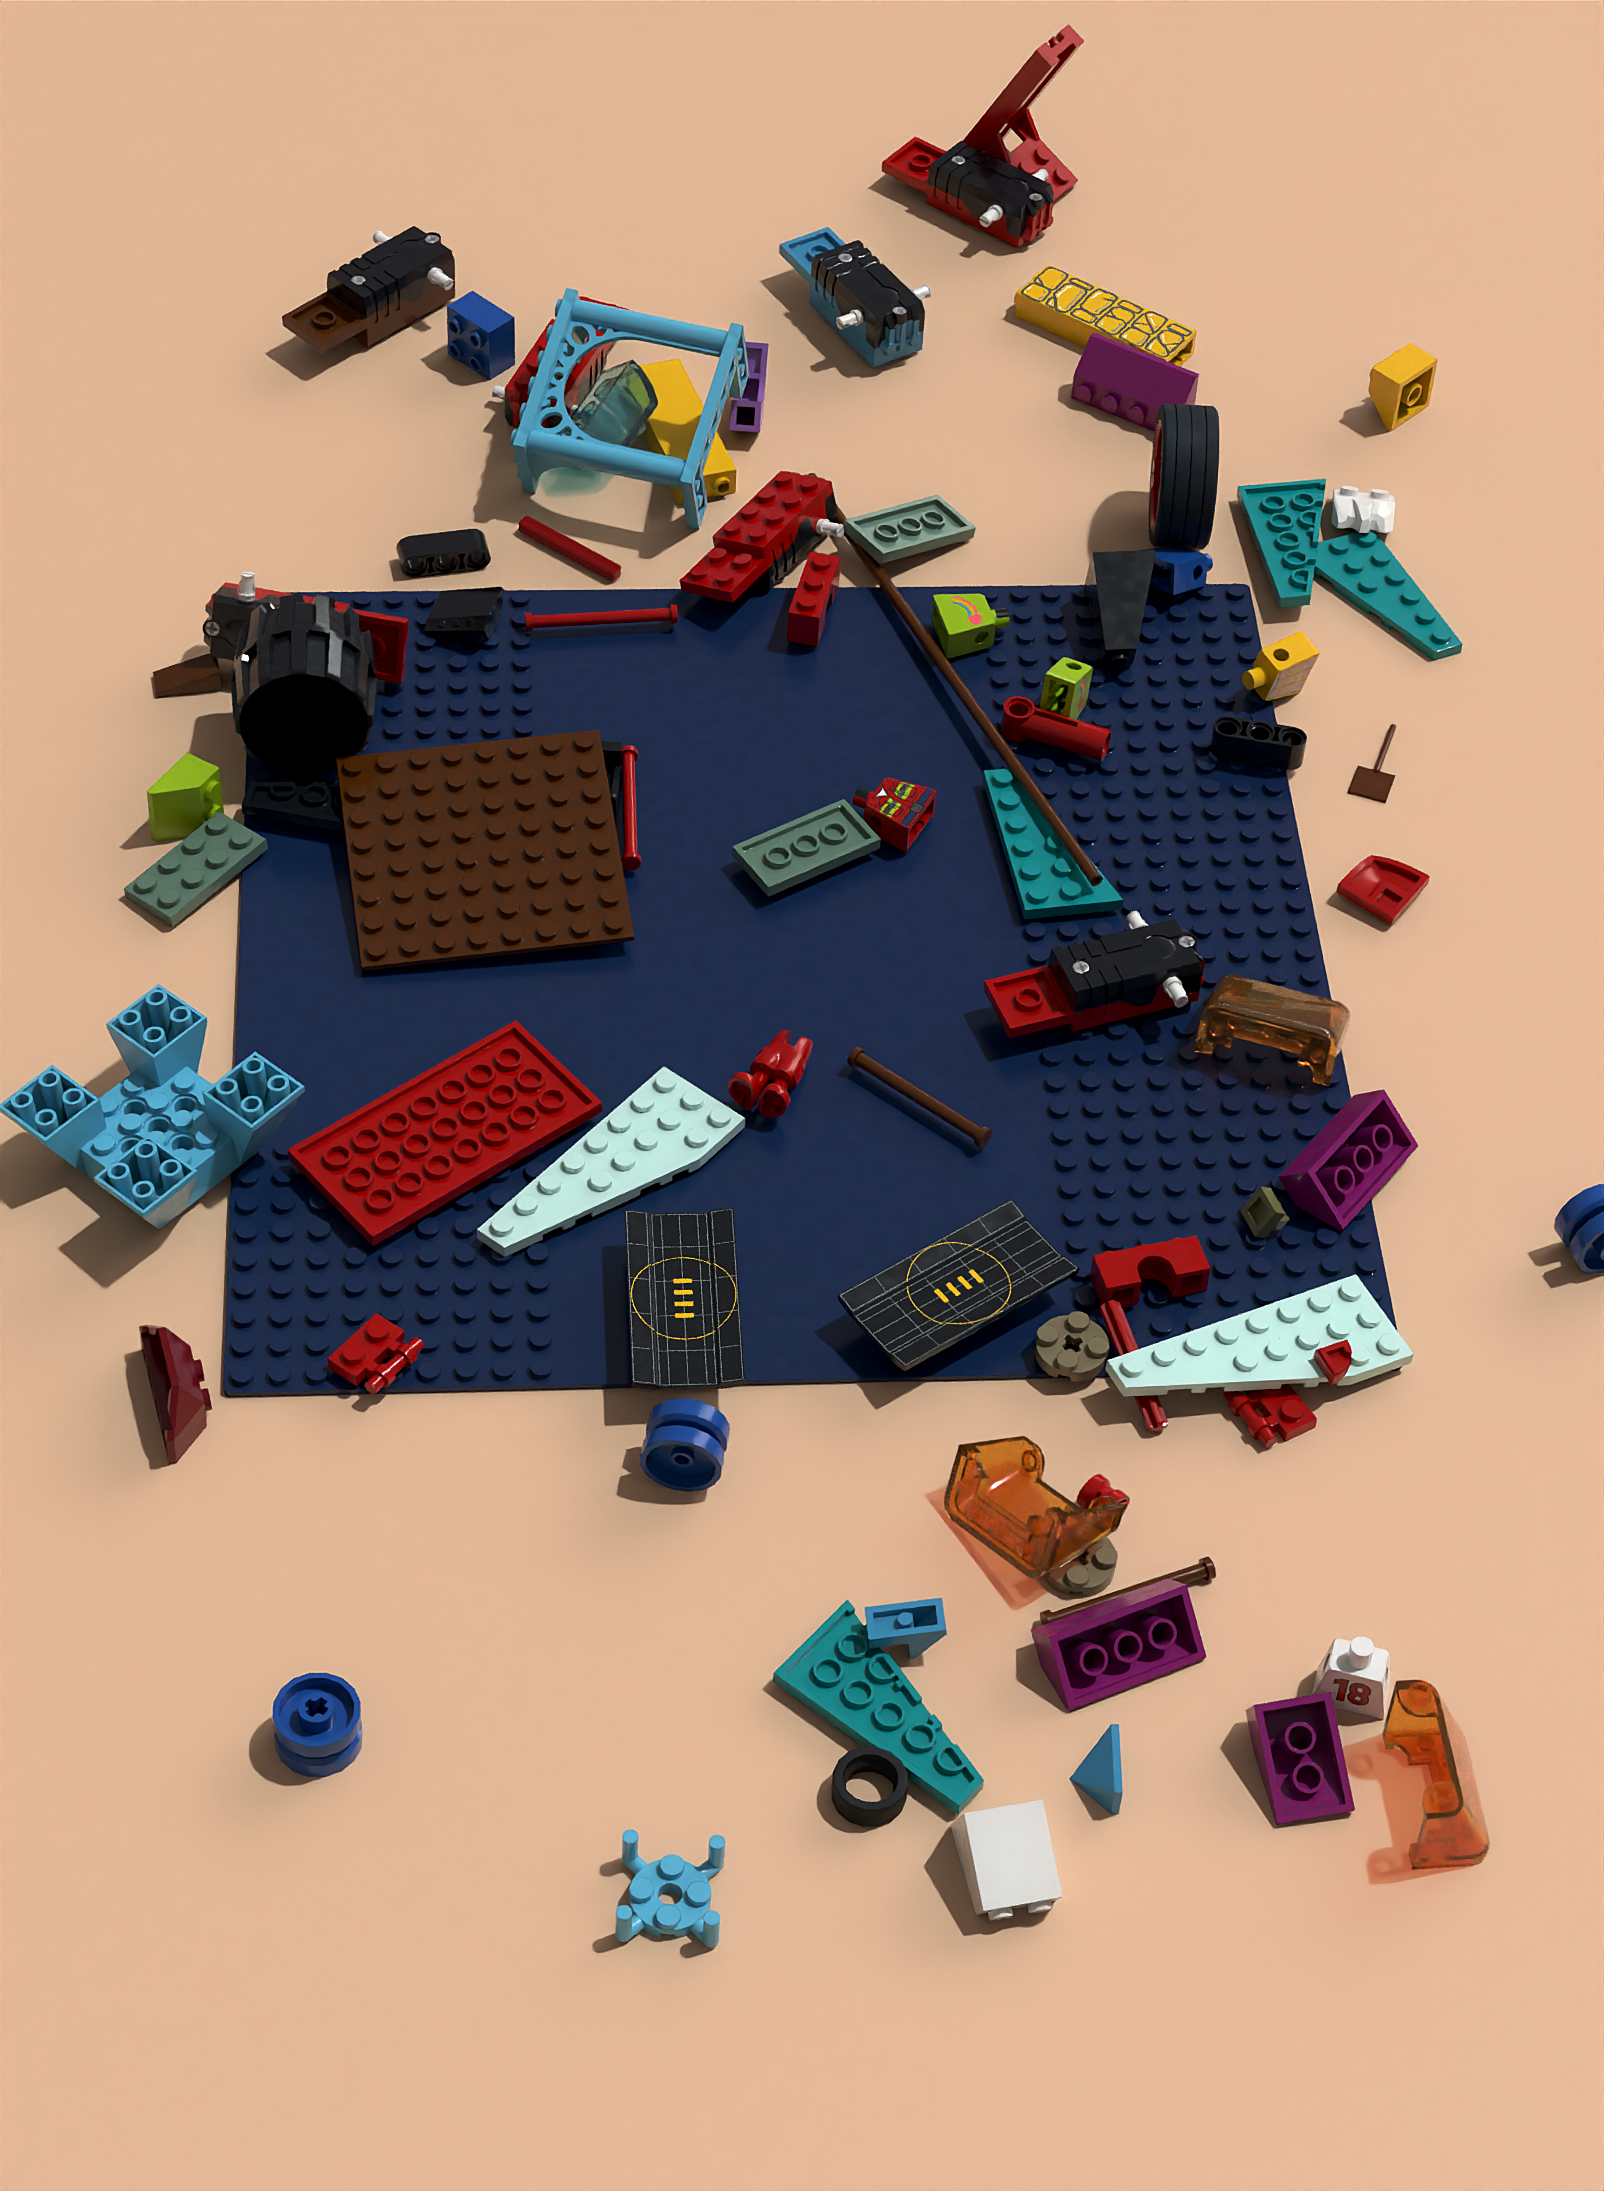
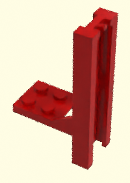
[962,24,1084,203]

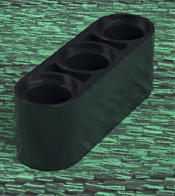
[396,529,491,578]
[1210,716,1307,770]

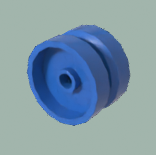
[1554,1184,1604,1274]
[640,1398,730,1492]
[272,1673,362,1777]

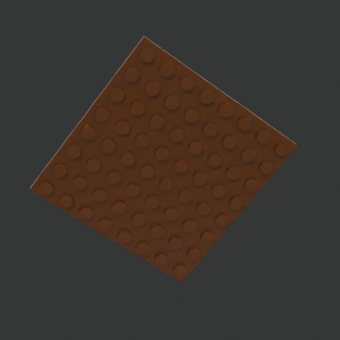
[336,730,634,971]

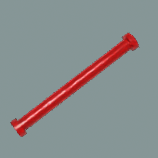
[525,604,678,632]
[621,745,641,871]

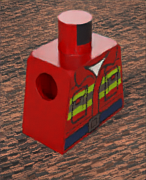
[853,778,937,852]

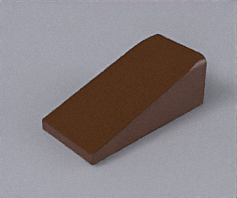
[153,653,221,697]

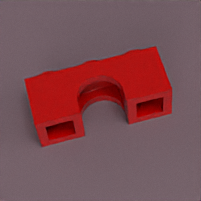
[787,551,841,646]
[1090,1236,1211,1308]

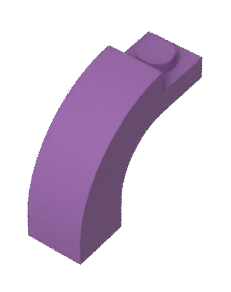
[729,342,769,433]

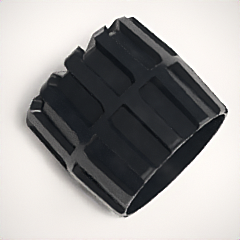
[231,593,378,776]

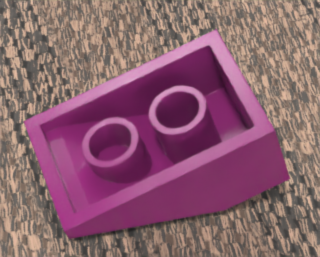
[1245,1692,1355,1825]

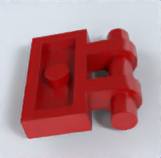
[327,1313,424,1394]
[1223,1384,1317,1448]

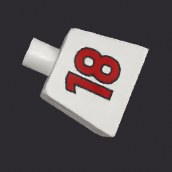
[1312,1636,1391,1720]

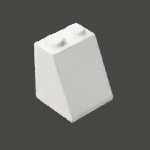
[951,1799,1063,1921]

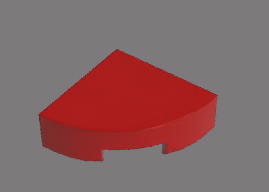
[1313,1340,1352,1385]

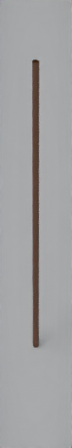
[808,473,1103,886]

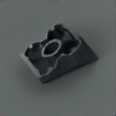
[424,587,505,646]

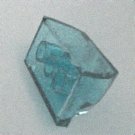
[560,359,658,473]

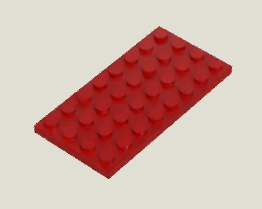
[287,1020,602,1246]

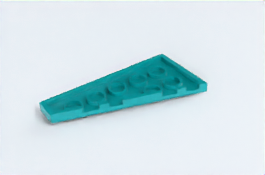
[1237,479,1326,608]
[1314,530,1463,661]
[983,768,1124,919]
[773,1599,984,1814]

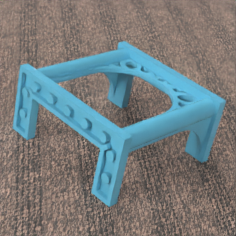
[510,288,749,529]

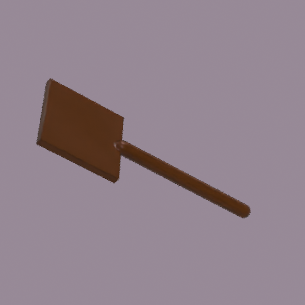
[1348,724,1396,803]

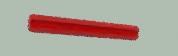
[518,516,622,581]
[1099,1299,1168,1433]

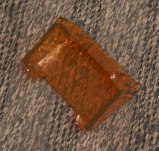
[1195,974,1350,1086]
[944,1436,1125,1578]
[1382,1680,1490,1870]

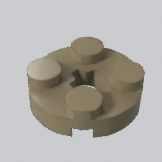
[1035,1311,1109,1382]
[1040,1521,1118,1597]

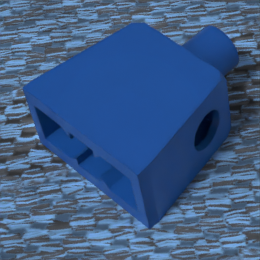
[1138,546,1213,595]

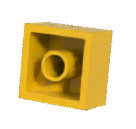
[1368,343,1438,431]

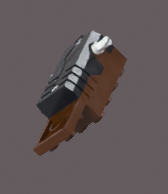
[282,226,455,353]

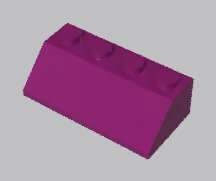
[1071,332,1199,432]
[1278,1089,1419,1230]
[1031,1579,1207,1710]

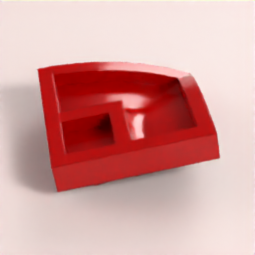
[1336,855,1430,926]

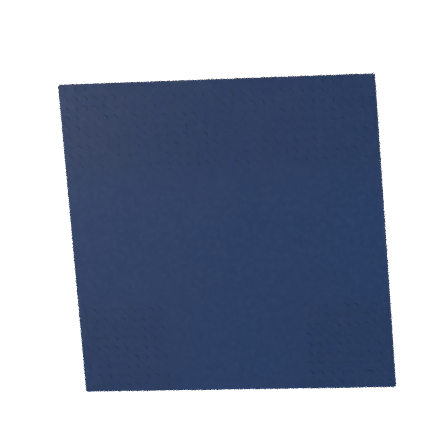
[223,583,1402,1397]

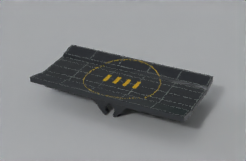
[838,1199,1080,1371]
[624,1207,745,1390]

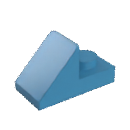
[864,1598,947,1659]

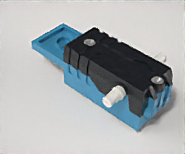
[779,227,932,368]

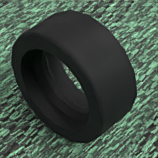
[831,1747,908,1827]

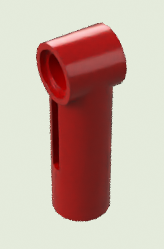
[1000,696,1112,761]

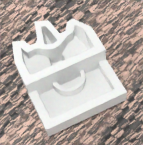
[1331,486,1395,533]

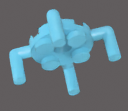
[615,1829,725,1948]

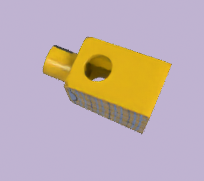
[1242,630,1320,701]

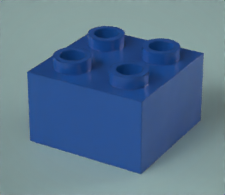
[447,291,515,380]

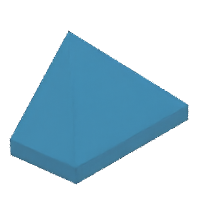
[1069,1724,1123,1814]

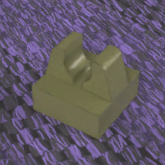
[1240,1186,1290,1238]

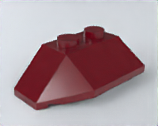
[139,1325,212,1465]

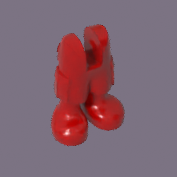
[728,1030,813,1118]

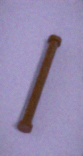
[847,1046,992,1148]
[1040,1556,1216,1626]

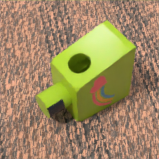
[931,594,1009,658]
[1039,657,1093,719]

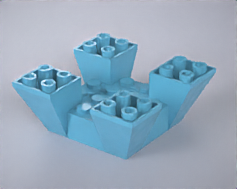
[0,984,305,1230]

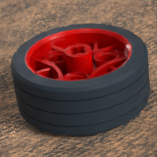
[1149,403,1219,549]

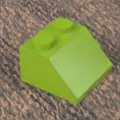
[147,753,224,842]

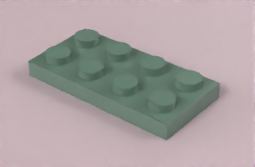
[843,495,976,564]
[732,799,881,897]
[124,811,268,927]

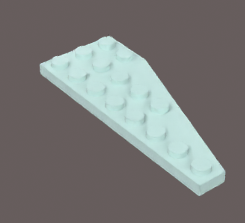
[477,1067,745,1257]
[1105,1274,1414,1397]

